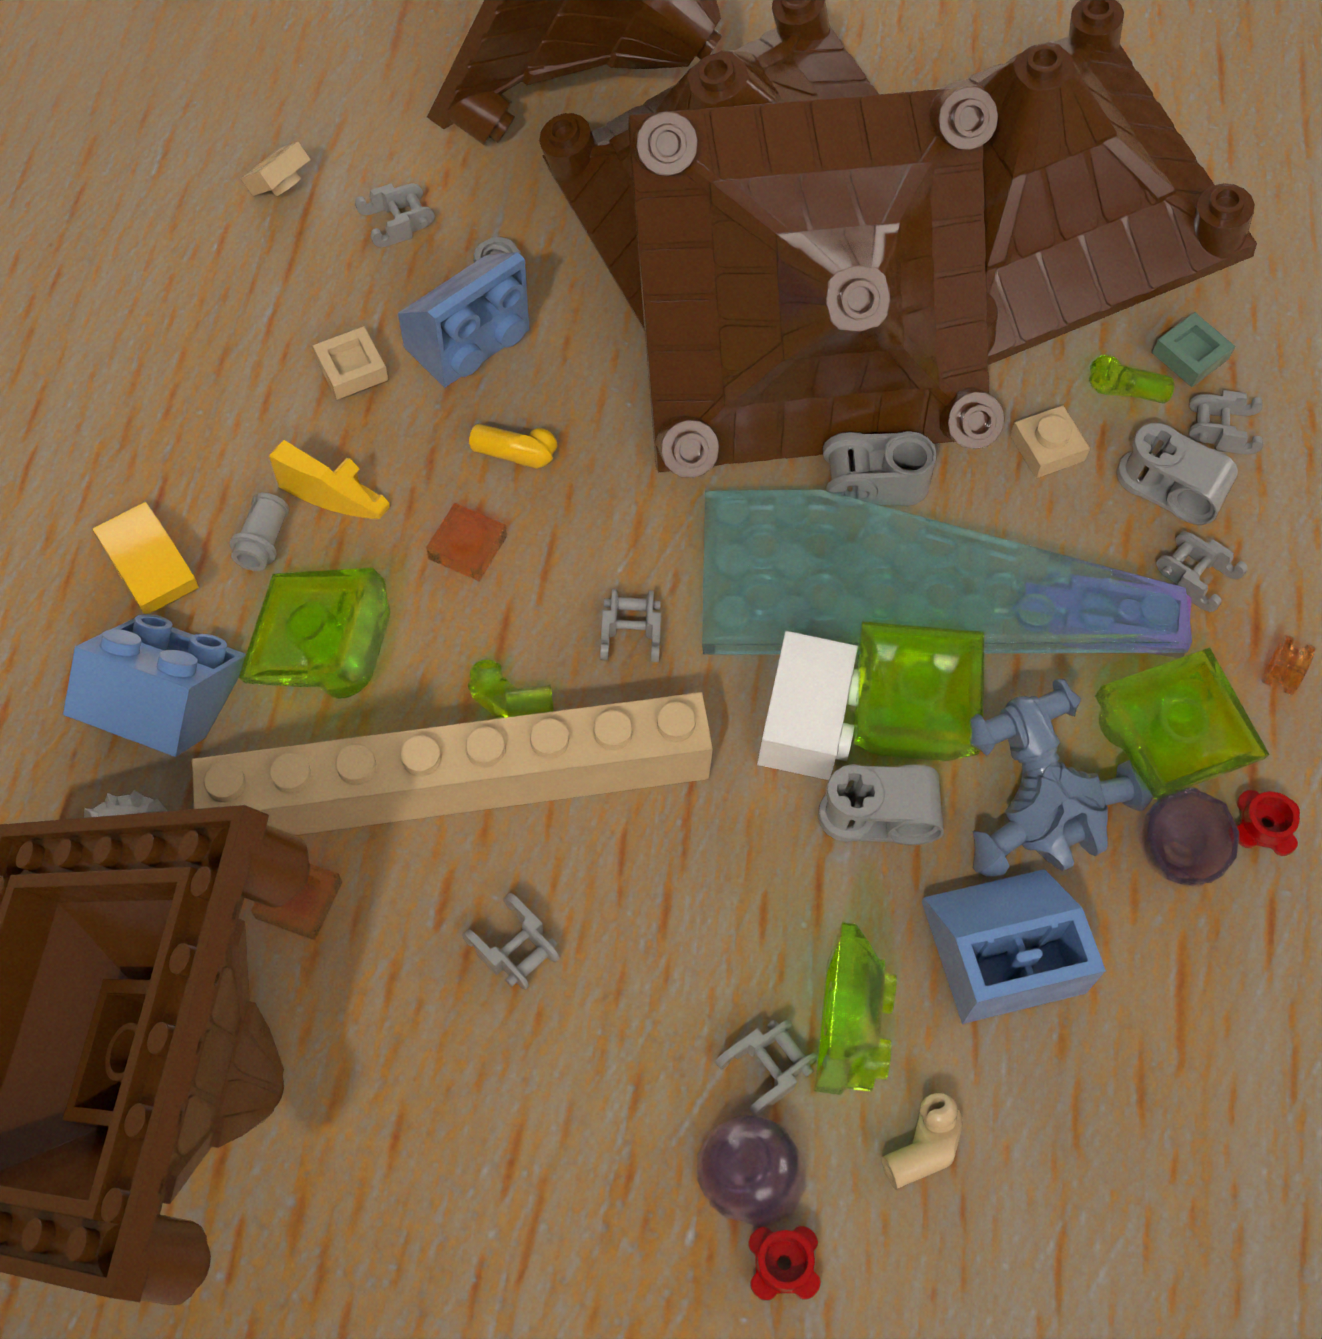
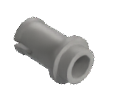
[230,492,289,571]

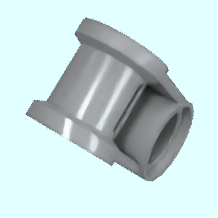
[1117,423,1238,525]
[823,431,937,509]
[818,764,944,845]

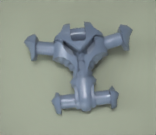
[970,679,1155,877]

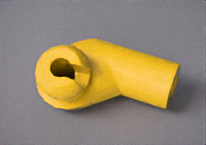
[469,424,558,469]

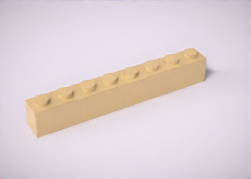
[192,692,713,835]

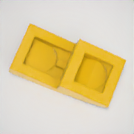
[92,502,199,614]

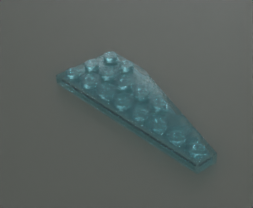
[702,489,1192,655]

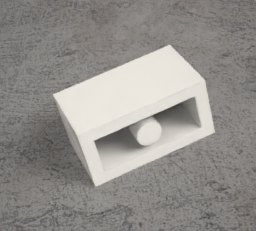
[757,631,865,780]

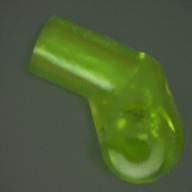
[1089,355,1174,404]
[468,660,554,719]

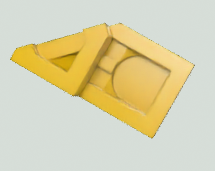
[269,440,390,519]

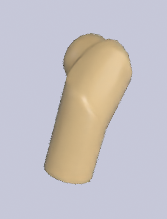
[881,1093,962,1189]

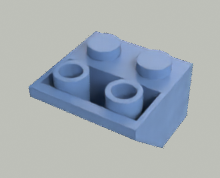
[398,252,530,388]
[63,614,248,757]
[922,869,1106,1024]

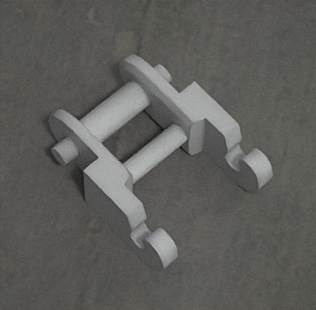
[355,183,435,247]
[1189,390,1263,455]
[1156,532,1247,612]
[600,589,661,662]
[462,893,560,990]
[715,1019,818,1116]

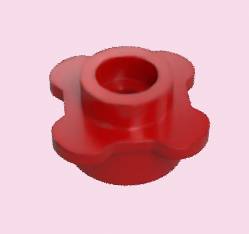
[1234,790,1300,856]
[748,1226,821,1301]

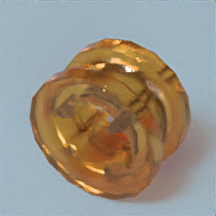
[1262,634,1315,695]

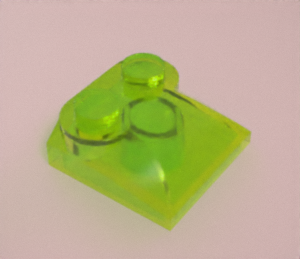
[238,567,391,699]
[852,621,984,761]
[1095,648,1270,800]
[814,922,897,1095]

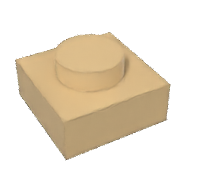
[240,141,311,196]
[312,326,388,400]
[1010,405,1090,478]

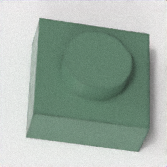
[1152,312,1236,387]

